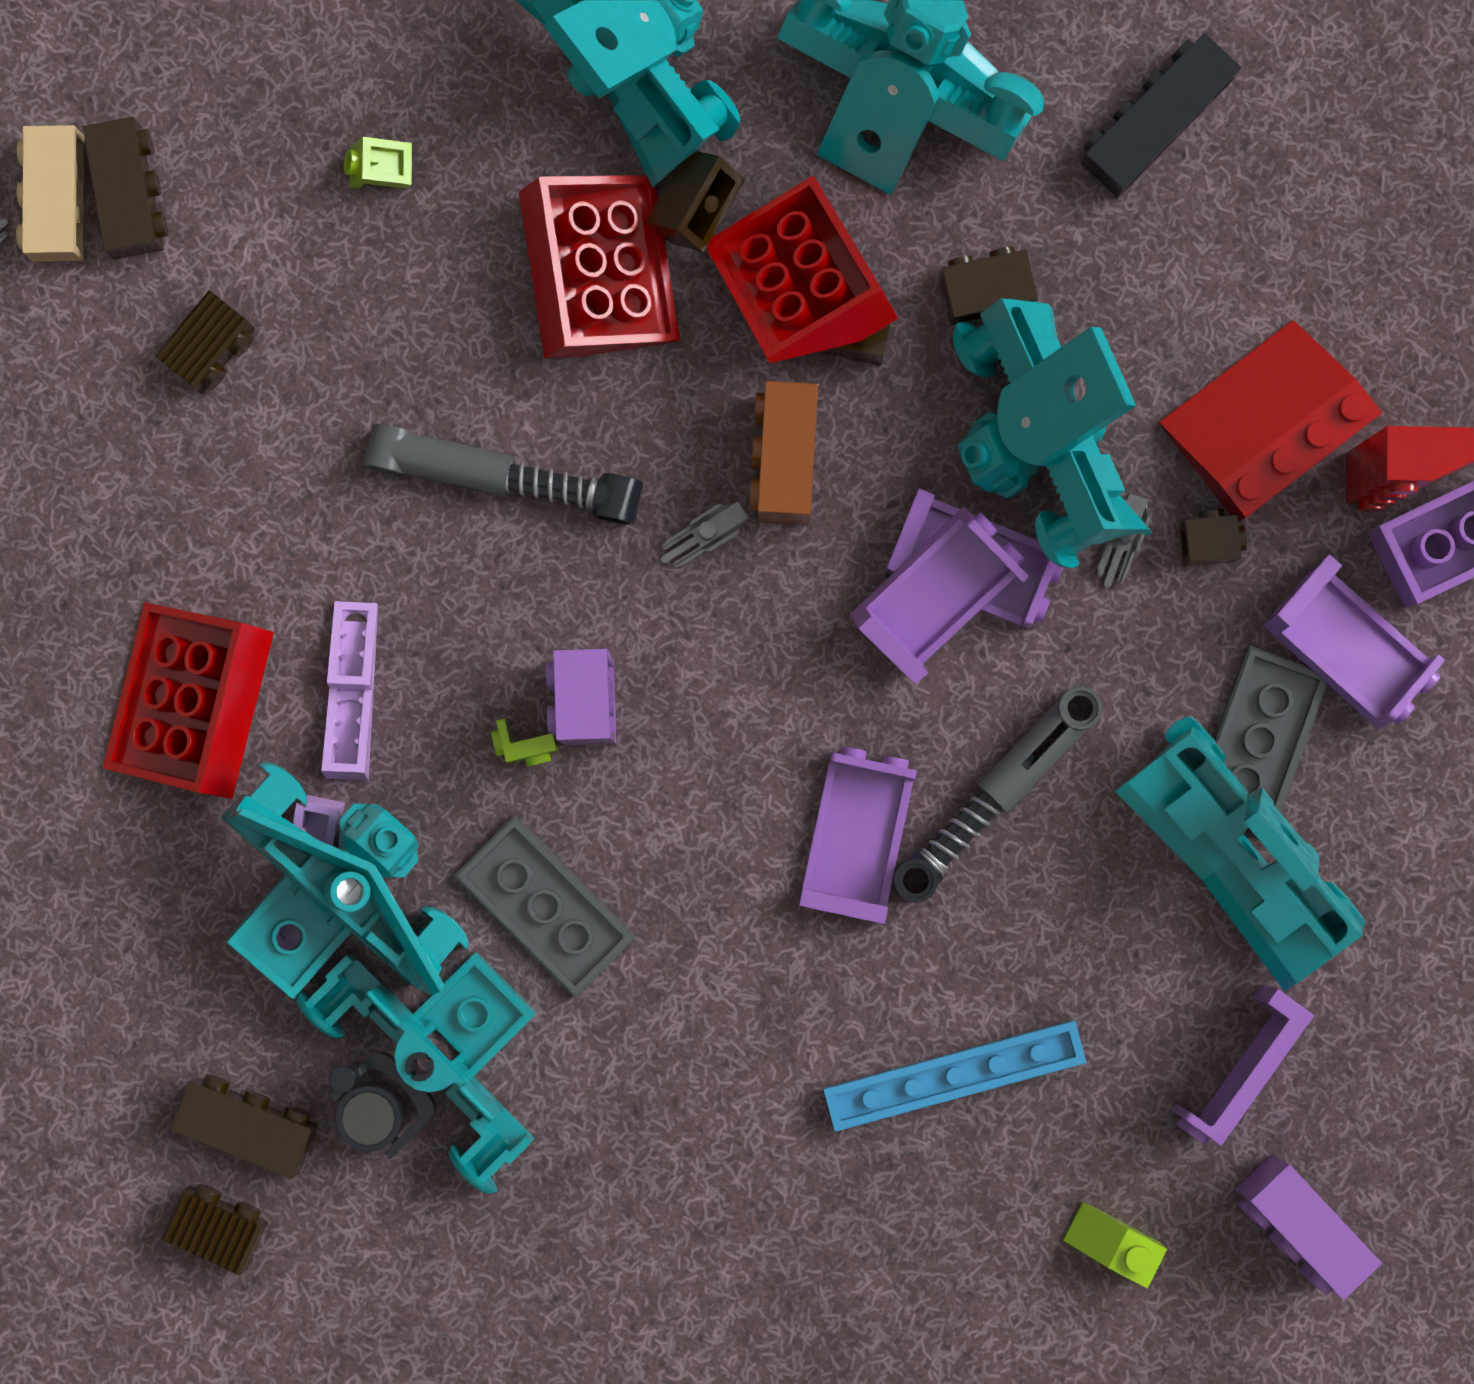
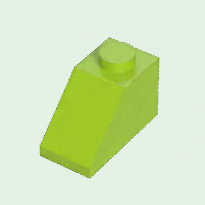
[1063,1201,1167,1289]

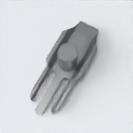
[1097,493,1150,588]
[661,501,749,567]

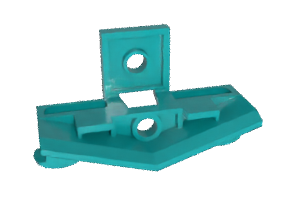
[1115,716,1366,991]

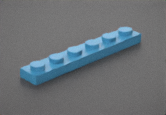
[823,1020,1087,1132]

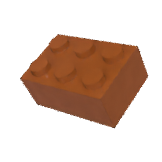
[750,381,818,525]

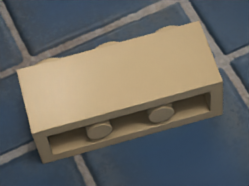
[16,125,84,262]

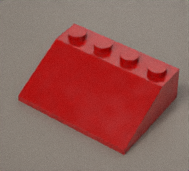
[519,175,680,359]
[706,175,899,363]
[1159,320,1382,523]
[1346,426,1474,512]
[102,602,274,800]

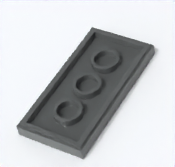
[1214,645,1327,829]
[454,815,637,998]

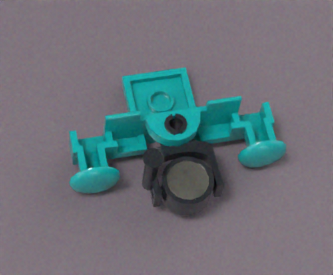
[296,952,537,1194]

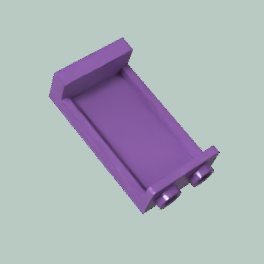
[885,489,1064,630]
[850,507,1029,684]
[1262,554,1445,729]
[799,746,917,924]
[1171,984,1314,1146]

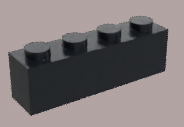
[1081,32,1242,198]

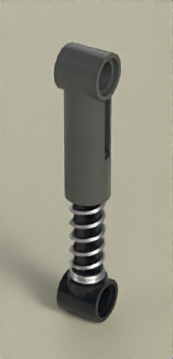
[363,423,644,525]
[892,686,1103,903]

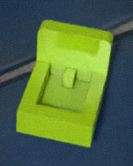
[491,718,559,767]

